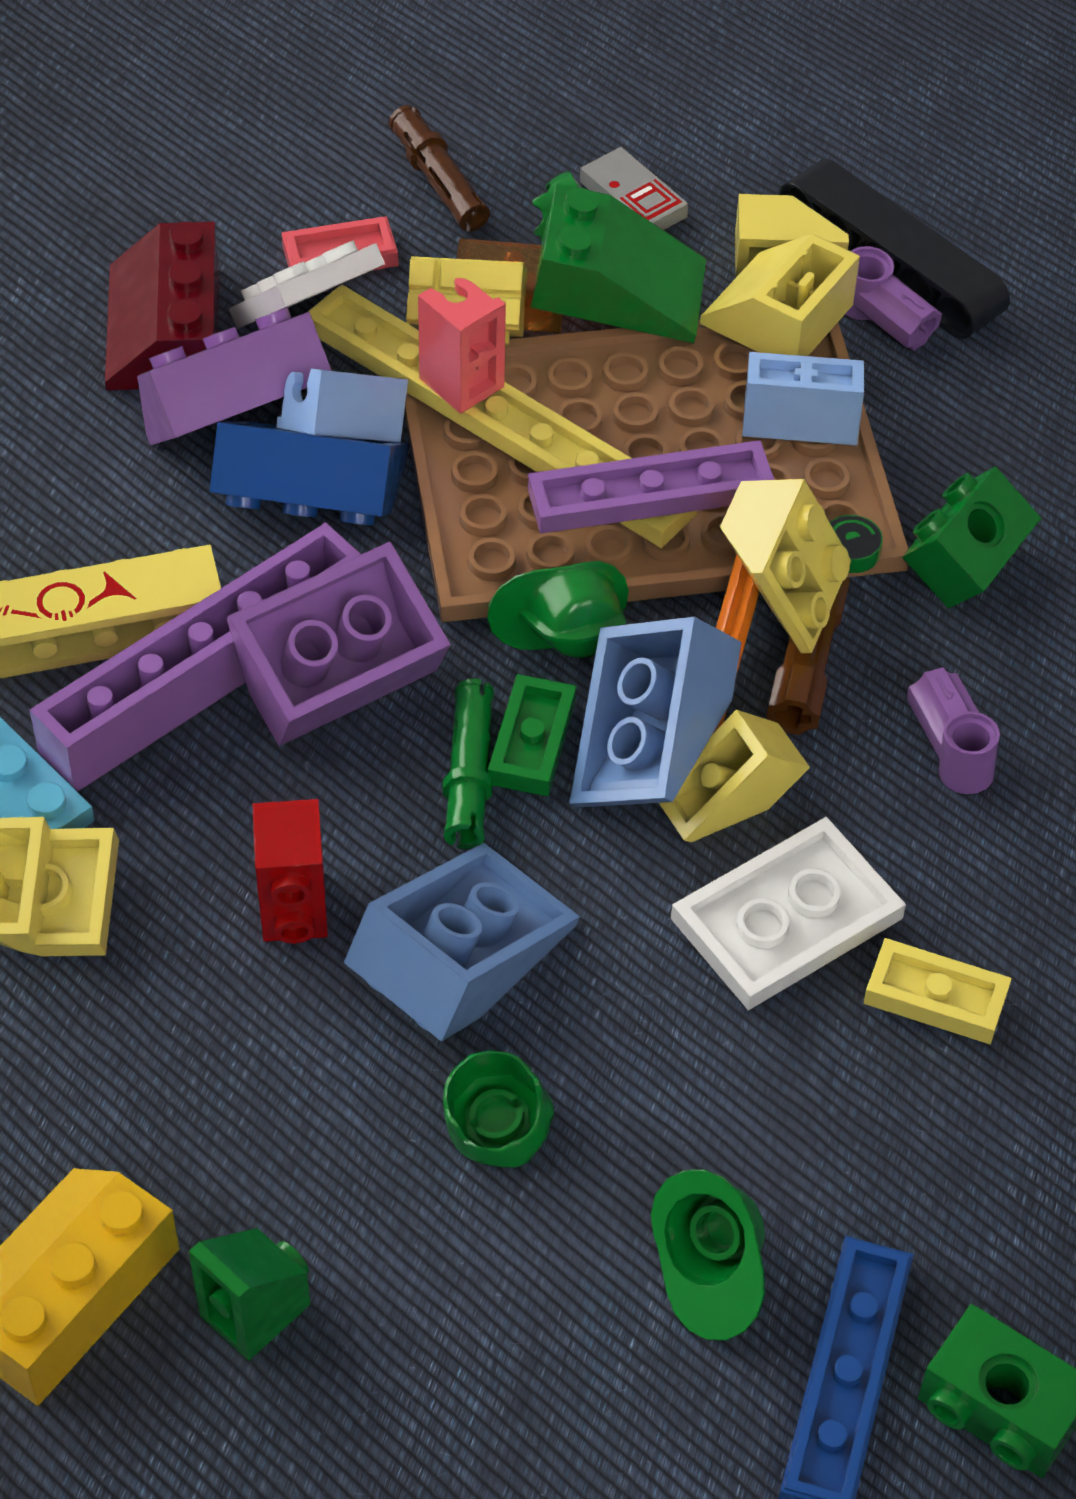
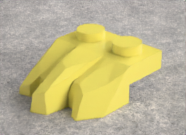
[0,817,119,957]

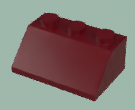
[105,221,219,390]

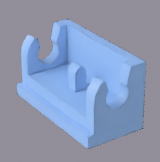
[742,352,864,445]
[276,368,408,442]

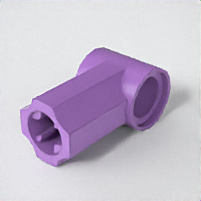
[845,246,942,351]
[907,667,1000,794]

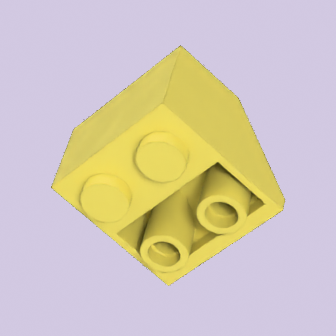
[700,233,860,356]
[720,479,851,653]

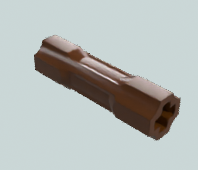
[766,577,850,735]

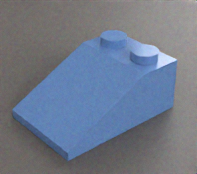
[569,617,741,808]
[344,843,580,1042]

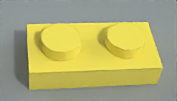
[863,938,1012,1045]

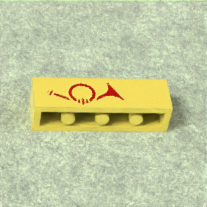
[0,545,221,679]

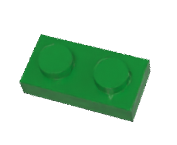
[488,674,577,797]

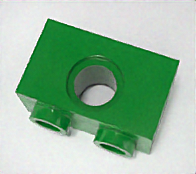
[902,466,1041,609]
[918,1303,1076,1479]

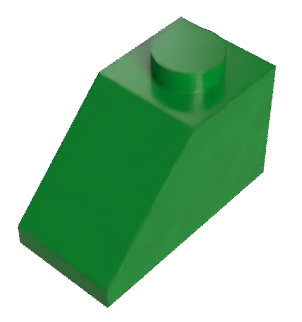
[189,1228,310,1361]

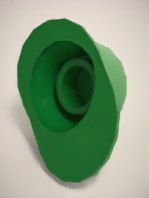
[487,561,629,658]
[651,1169,765,1340]

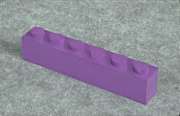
[29,522,361,792]

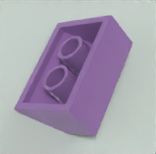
[137,307,332,445]
[227,541,451,746]

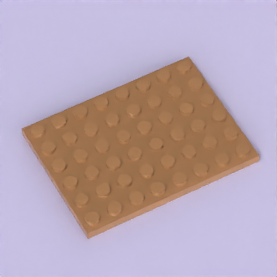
[404,320,909,622]

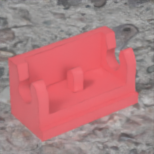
[418,278,506,414]

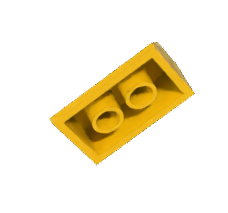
[0,1168,180,1406]

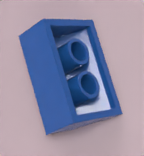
[209,420,409,525]

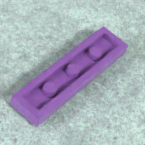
[528,440,774,534]

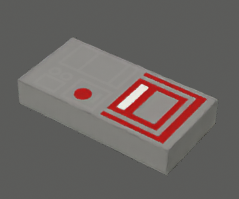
[580,147,688,230]

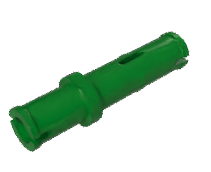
[442,678,494,849]

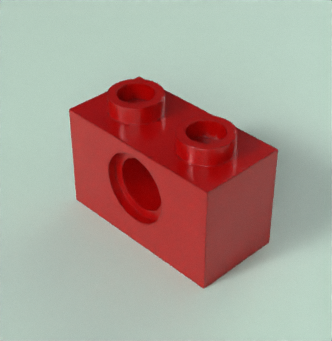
[252,799,328,944]

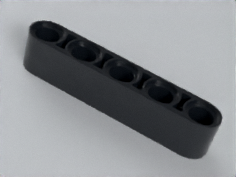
[779,159,1010,339]

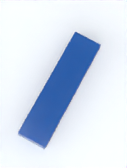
[778,1236,914,1499]

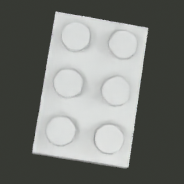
[229,240,385,329]
[671,817,906,1011]

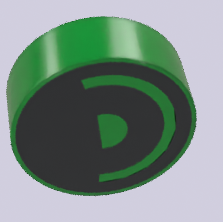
[830,515,883,573]

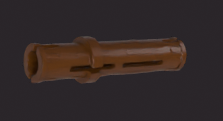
[389,105,490,232]

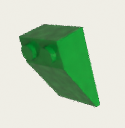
[531,183,706,343]

